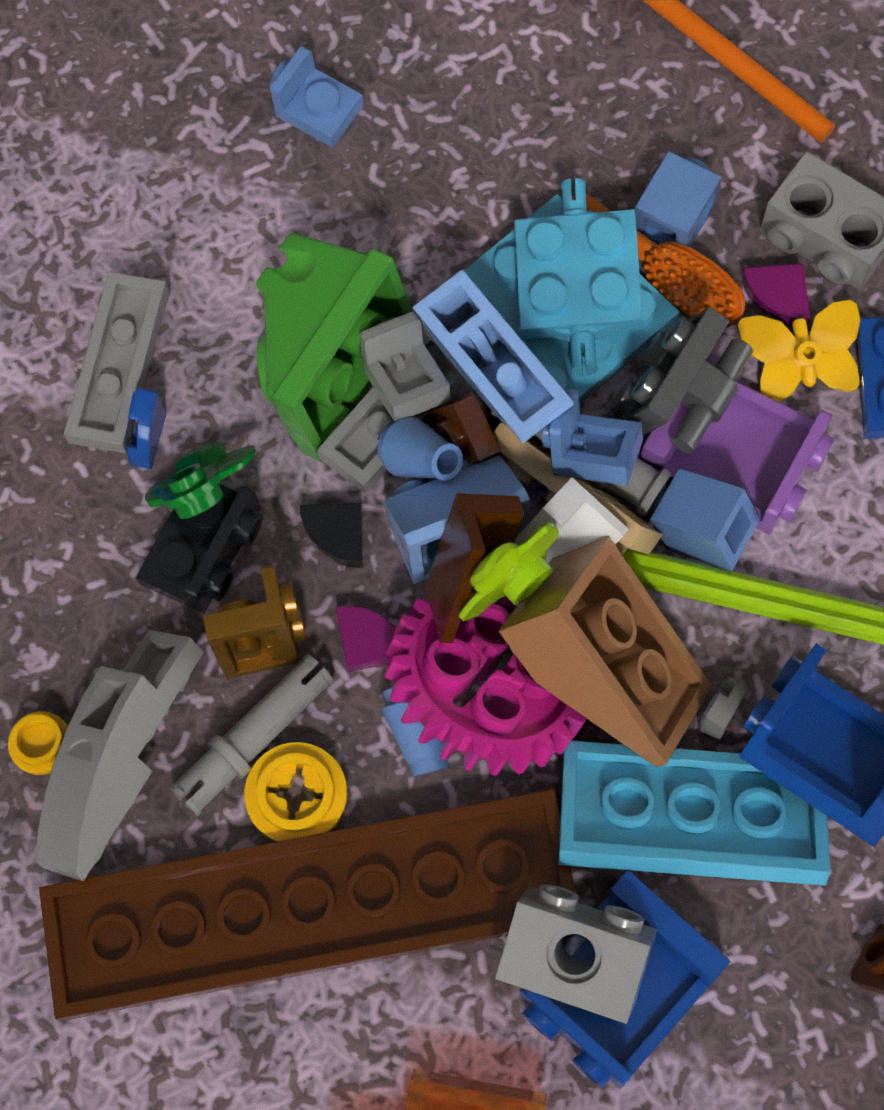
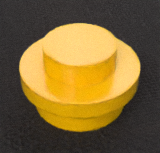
[8,711,68,775]

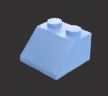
[384,455,529,584]

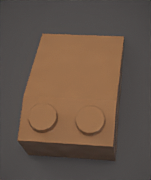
[499,536,712,767]

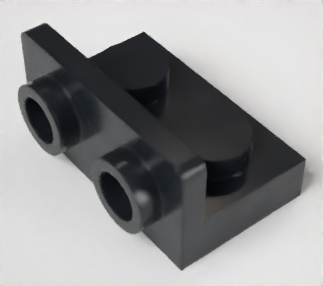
[136,484,263,614]

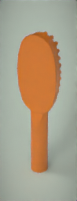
[573,193,745,328]

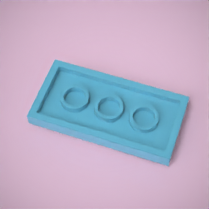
[558,741,831,886]

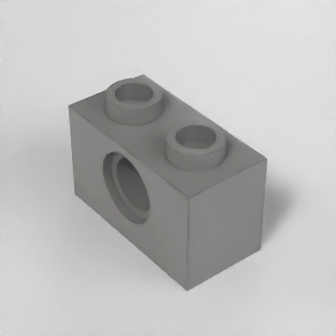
[495,884,657,1024]

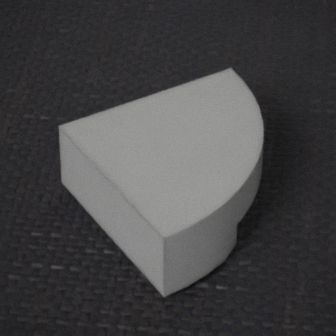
[698,677,749,742]

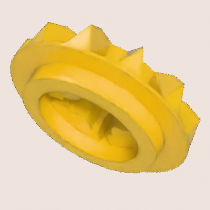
[244,742,348,842]

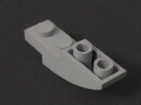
[35,630,204,881]

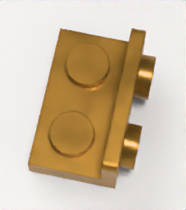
[203,564,307,680]

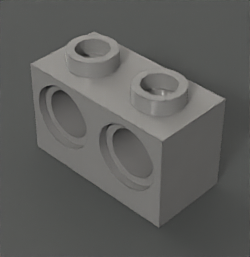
[760,151,884,291]

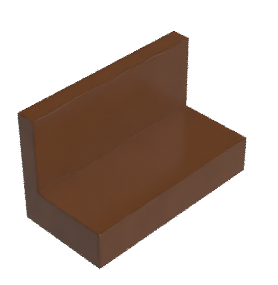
[425,493,525,643]

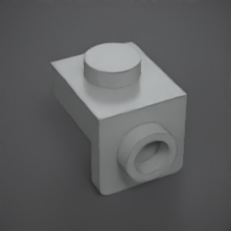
[360,312,451,422]

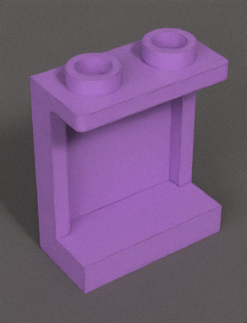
[640,353,835,535]

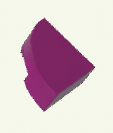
[741,264,810,326]
[335,606,396,672]

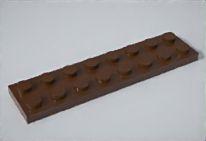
[39,789,576,1022]

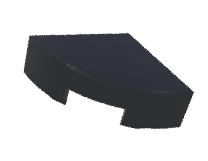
[299,503,363,568]

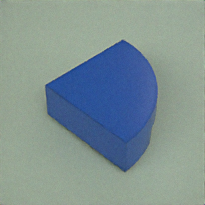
[127,388,167,469]

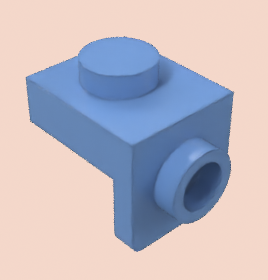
[542,388,643,486]

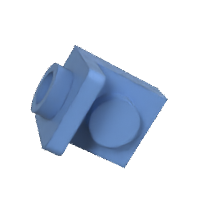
[270,46,364,148]

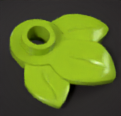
[459,522,559,621]

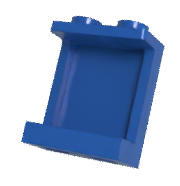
[739,643,884,847]
[520,870,731,1089]

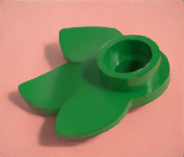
[145,442,256,519]

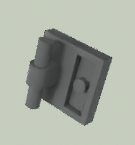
[609,306,753,454]

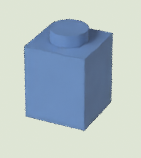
[650,468,760,572]

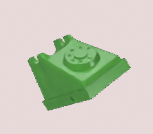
[256,233,412,462]

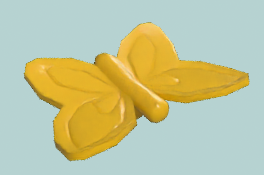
[737,300,860,402]

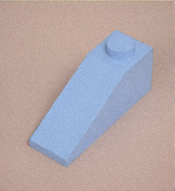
[413,270,574,444]

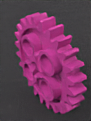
[384,596,586,776]

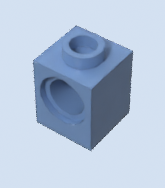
[635,151,722,247]

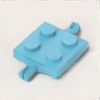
[515,178,644,376]

